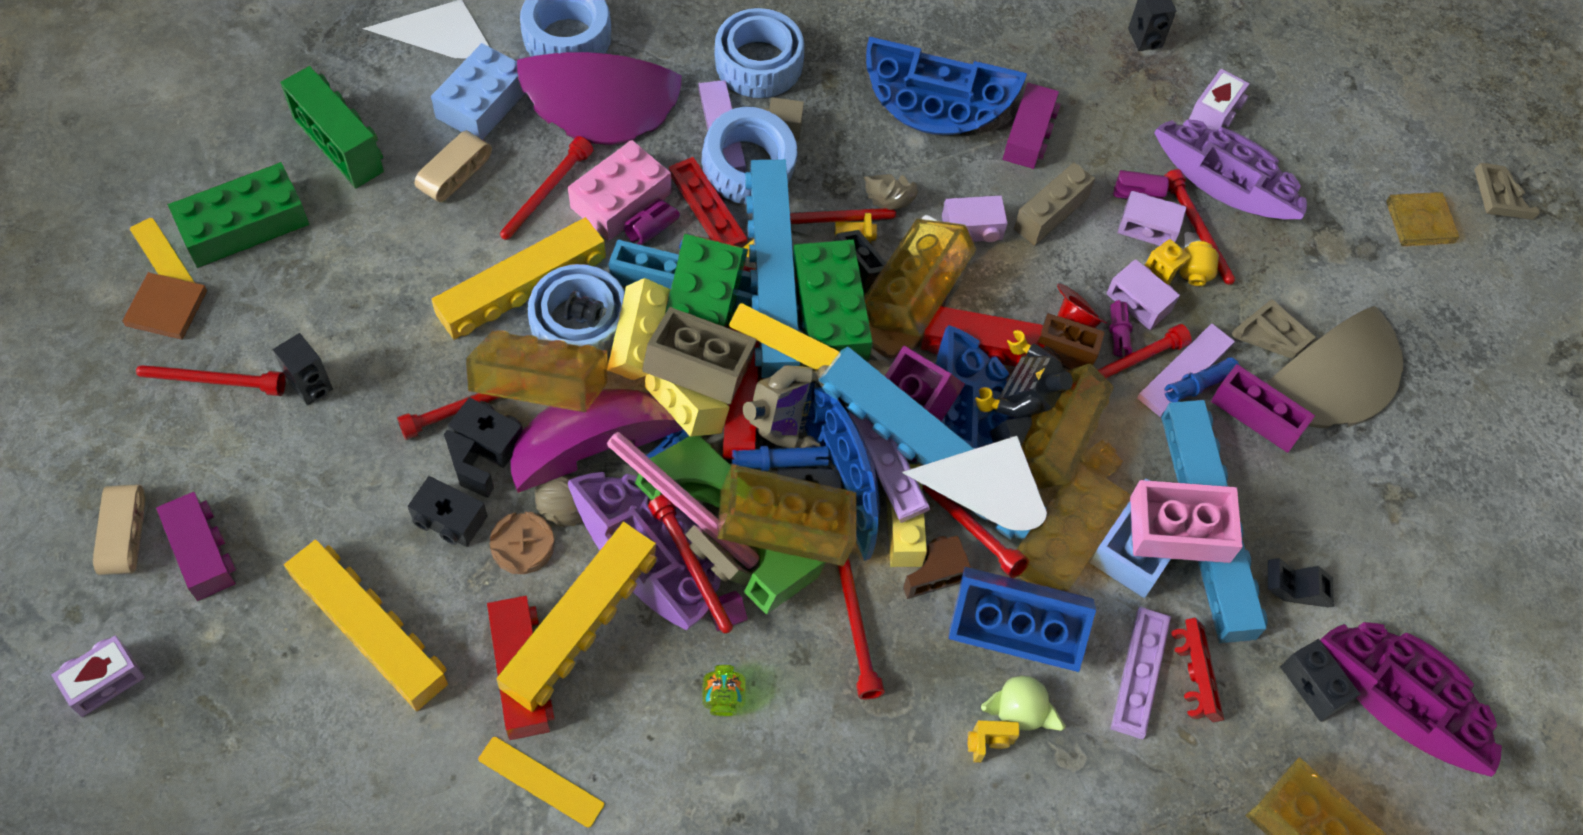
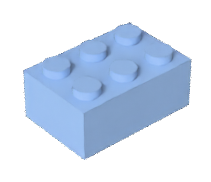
[431,43,525,140]
[1090,478,1170,599]

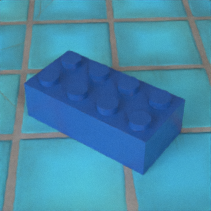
[949,567,1096,672]

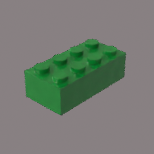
[280,65,384,189]
[167,162,310,268]
[665,234,748,329]
[793,240,872,367]

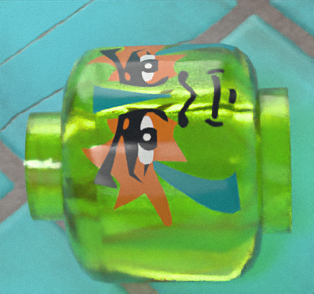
[702,665,746,717]

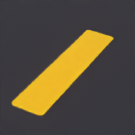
[130,218,195,283]
[729,304,839,370]
[478,737,604,828]

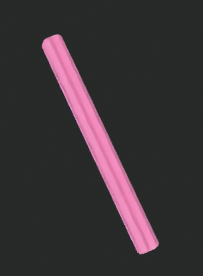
[607,432,759,569]

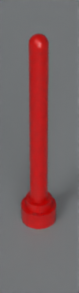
[500,136,594,240]
[1164,169,1235,285]
[790,208,896,224]
[1065,324,1192,395]
[136,365,286,396]
[397,372,542,440]
[922,484,1029,578]
[648,494,733,634]
[836,550,885,700]

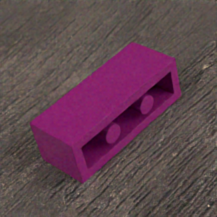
[1002,82,1061,169]
[1211,364,1315,453]
[156,492,236,601]

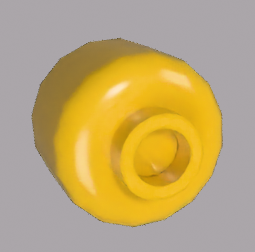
[1179,241,1219,286]

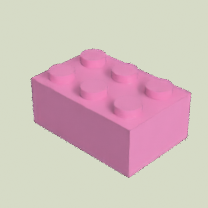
[568,140,671,241]
[1130,480,1242,563]

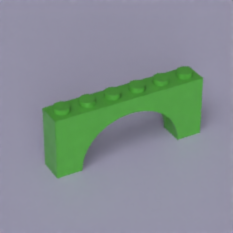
[635,436,828,615]

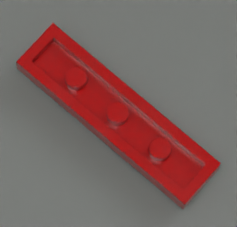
[668,157,747,247]

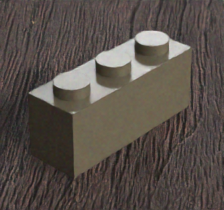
[1014,162,1095,246]

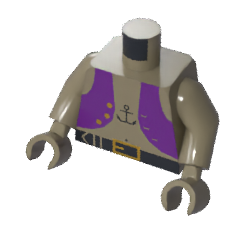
[743,365,829,448]

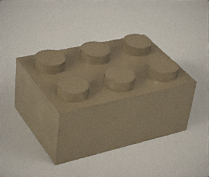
[642,307,757,404]

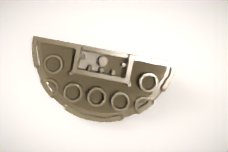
[1267,306,1403,428]

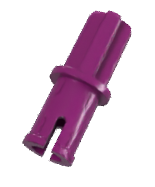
[1109,300,1133,357]

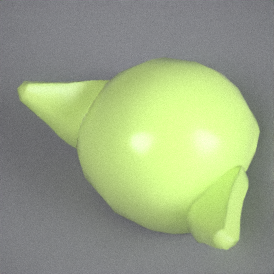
[981,675,1066,731]

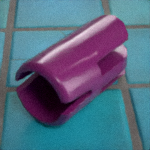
[1113,170,1169,200]
[624,198,680,245]

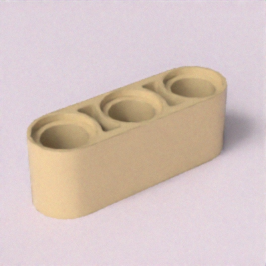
[415,130,492,202]
[93,484,145,575]

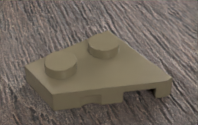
[1474,163,1540,220]
[1232,299,1316,359]
[685,525,752,586]

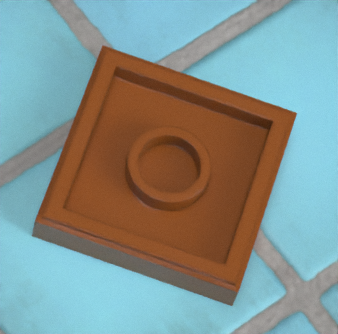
[122,272,207,340]

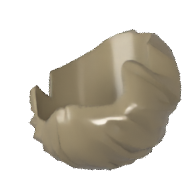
[863,174,918,210]
[534,474,583,527]

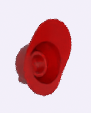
[1057,283,1107,328]

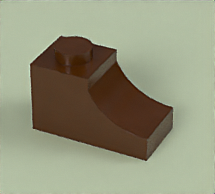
[1038,313,1105,374]
[903,535,971,599]

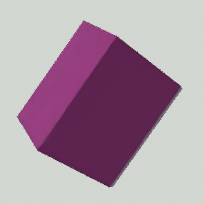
[708,590,748,632]

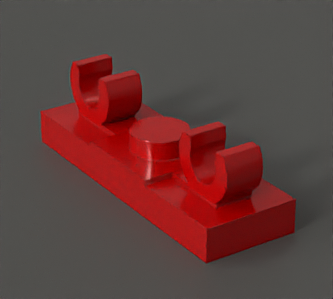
[1171,617,1224,723]

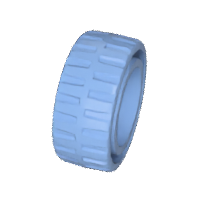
[520,0,611,56]
[714,8,804,98]
[701,107,798,204]
[528,264,625,366]

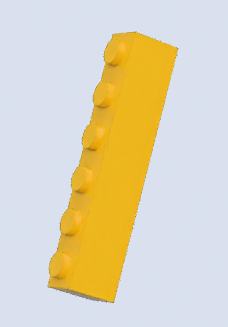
[431,217,606,340]
[496,521,657,712]
[283,539,448,712]

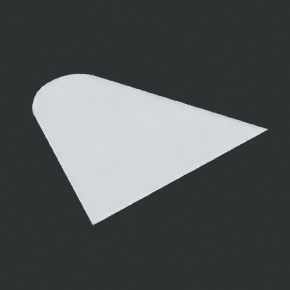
[363,0,489,58]
[902,436,1047,531]

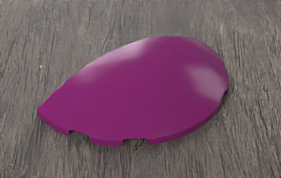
[517,52,682,145]
[511,389,683,493]
[1320,622,1502,777]

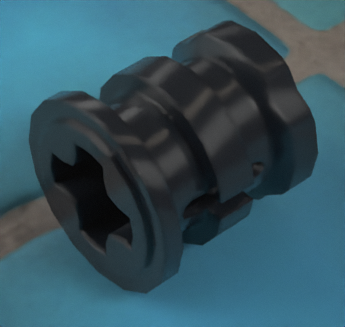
[564,291,604,328]

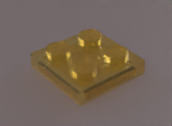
[1386,192,1459,247]

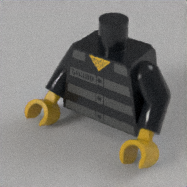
[975,330,1073,419]

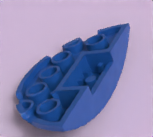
[866,36,1027,135]
[935,325,1024,494]
[805,387,880,561]

